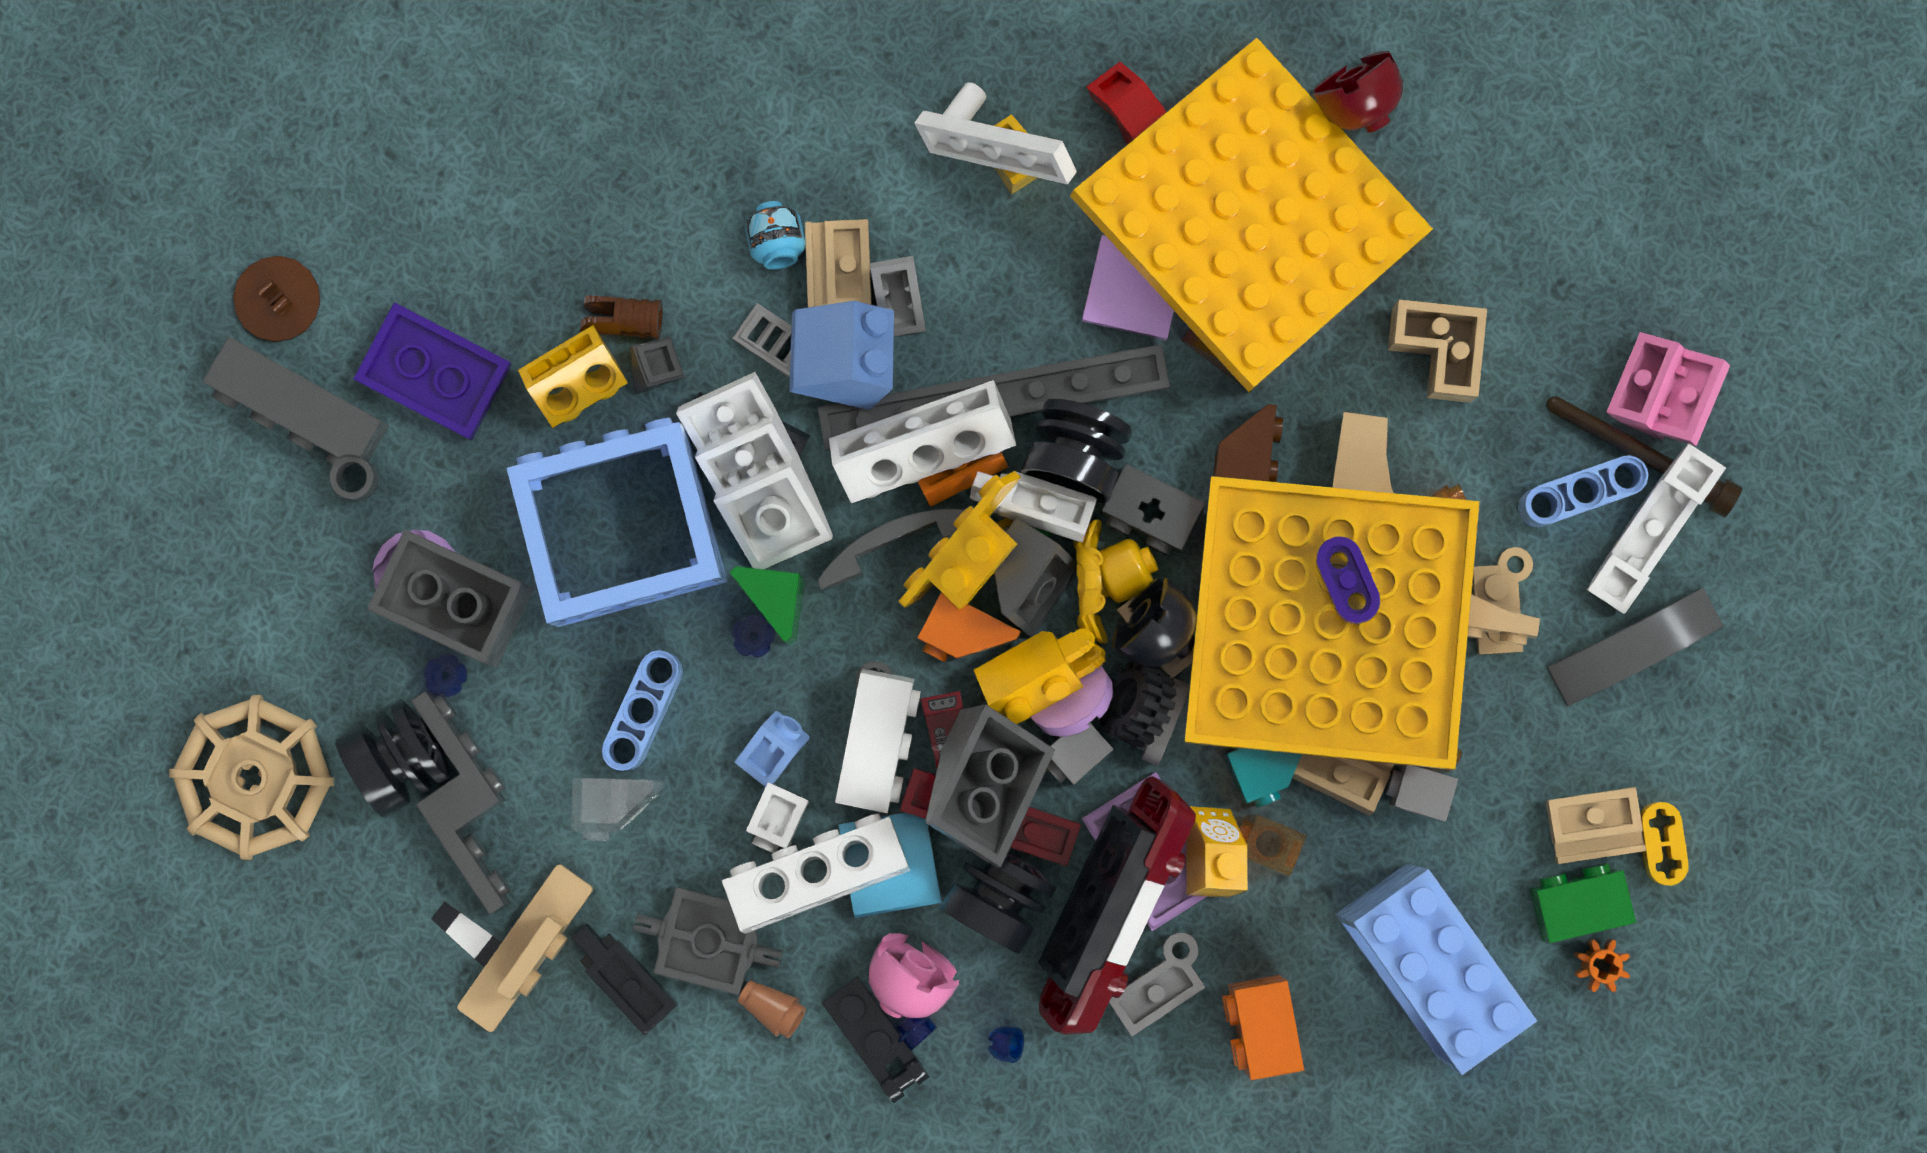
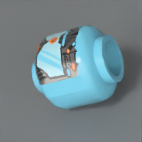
[745,201,806,269]

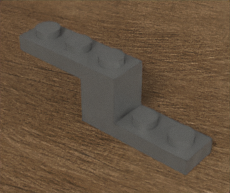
[411,691,511,915]

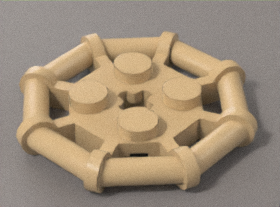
[169,695,334,860]

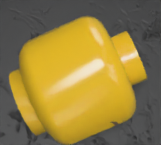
[1100,539,1159,603]

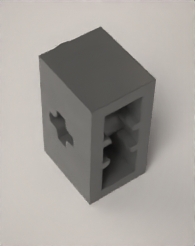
[1101,464,1205,555]

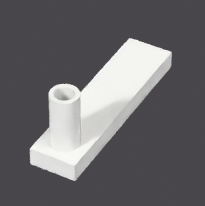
[914,82,1077,184]

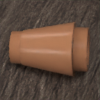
[738,980,806,1038]

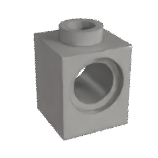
[1047,722,1113,785]
[1385,765,1458,822]

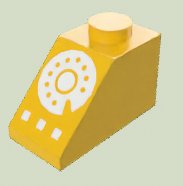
[1186,806,1248,898]

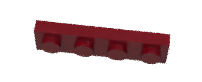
[899,767,1081,866]

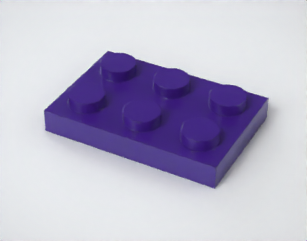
[353,302,512,441]

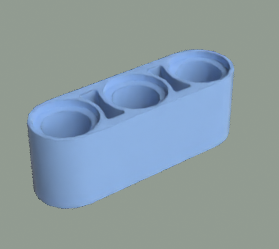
[1518,455,1648,527]
[602,650,683,771]

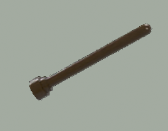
[1546,396,1743,518]

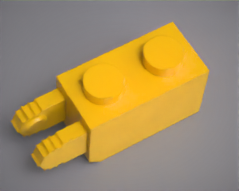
[974,627,1106,724]

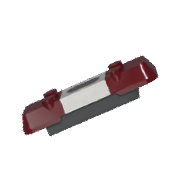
[1038,776,1196,1035]

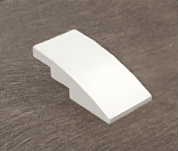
[676,372,833,569]

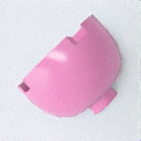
[869,933,959,1018]

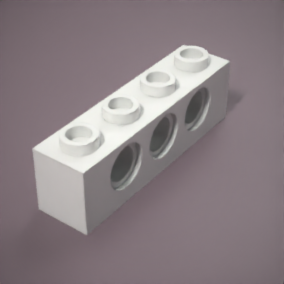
[829,380,1016,503]
[722,813,911,934]

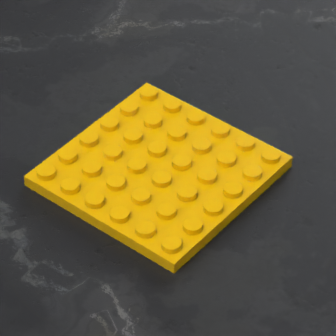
[1070,38,1433,392]
[1185,476,1480,770]

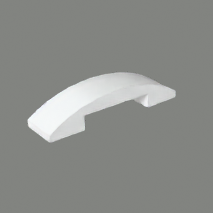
[1587,443,1726,614]

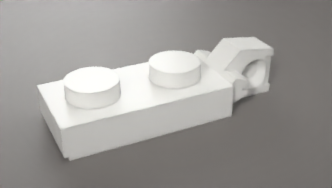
[970,471,1097,543]

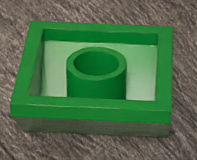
[729,566,804,645]

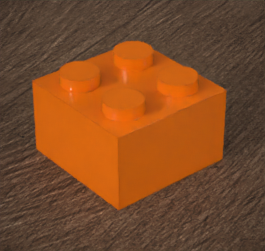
[1222,975,1305,1080]

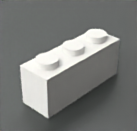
[835,669,921,813]

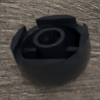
[1111,577,1196,668]

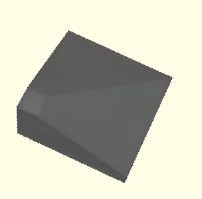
[630,337,685,395]

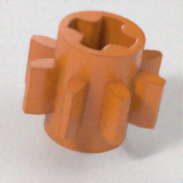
[1574,938,1630,992]

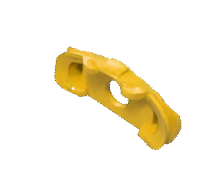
[1073,519,1108,644]

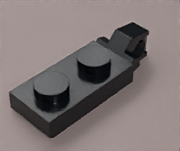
[572,924,678,1035]

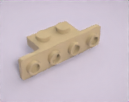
[457,864,593,1032]

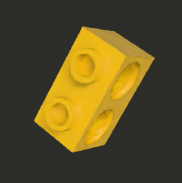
[518,325,628,428]

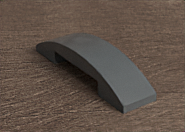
[817,509,964,591]
[1547,587,1723,706]

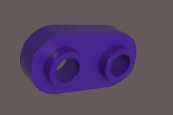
[1316,536,1380,624]

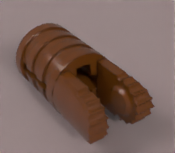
[580,295,663,339]

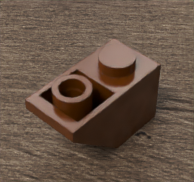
[1213,404,1283,482]

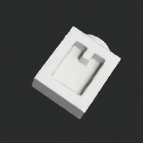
[746,783,809,853]

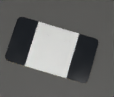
[431,902,502,967]

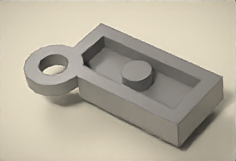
[1109,932,1205,1037]

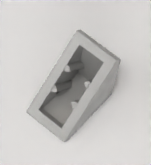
[870,256,926,337]

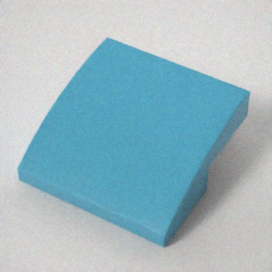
[839,812,942,918]

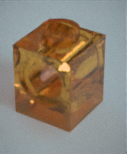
[1239,814,1307,876]

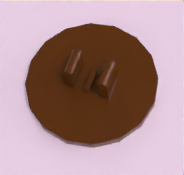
[233,256,321,342]

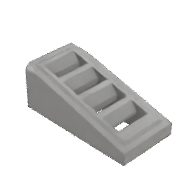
[732,303,792,379]

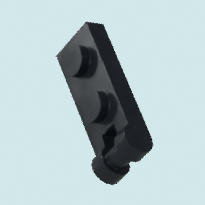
[822,976,930,1103]

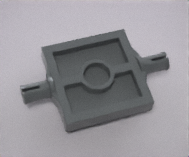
[633,887,783,995]

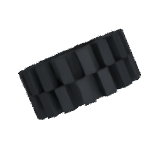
[1099,662,1177,748]

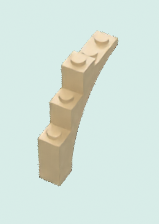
[1332,412,1540,645]

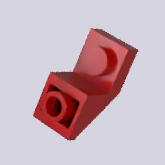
[1086,62,1167,144]

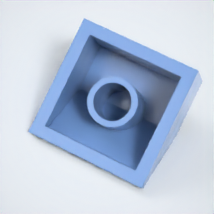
[789,301,894,410]

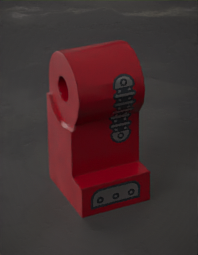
[921,691,964,768]

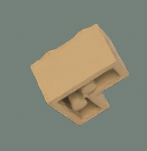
[1388,299,1487,403]

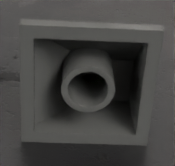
[995,517,1077,637]

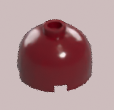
[1313,51,1403,133]

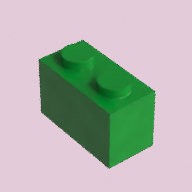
[1529,863,1636,943]

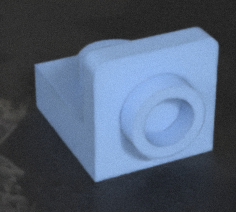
[734,711,810,787]

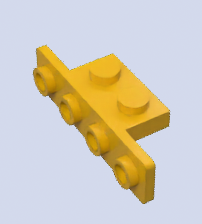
[898,471,1021,609]

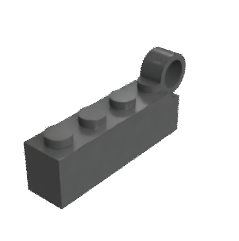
[203,336,389,501]

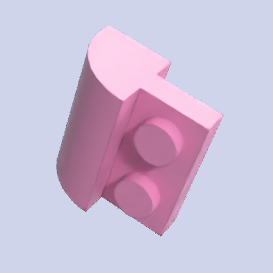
[1607,332,1730,446]

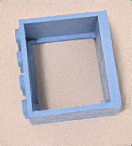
[506,418,727,627]
[1335,863,1537,1075]

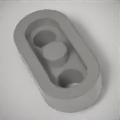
[1136,678,1190,766]

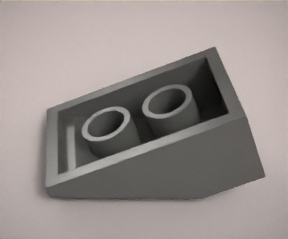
[367,529,534,668]
[925,704,1055,867]

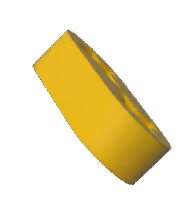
[1640,802,1689,886]

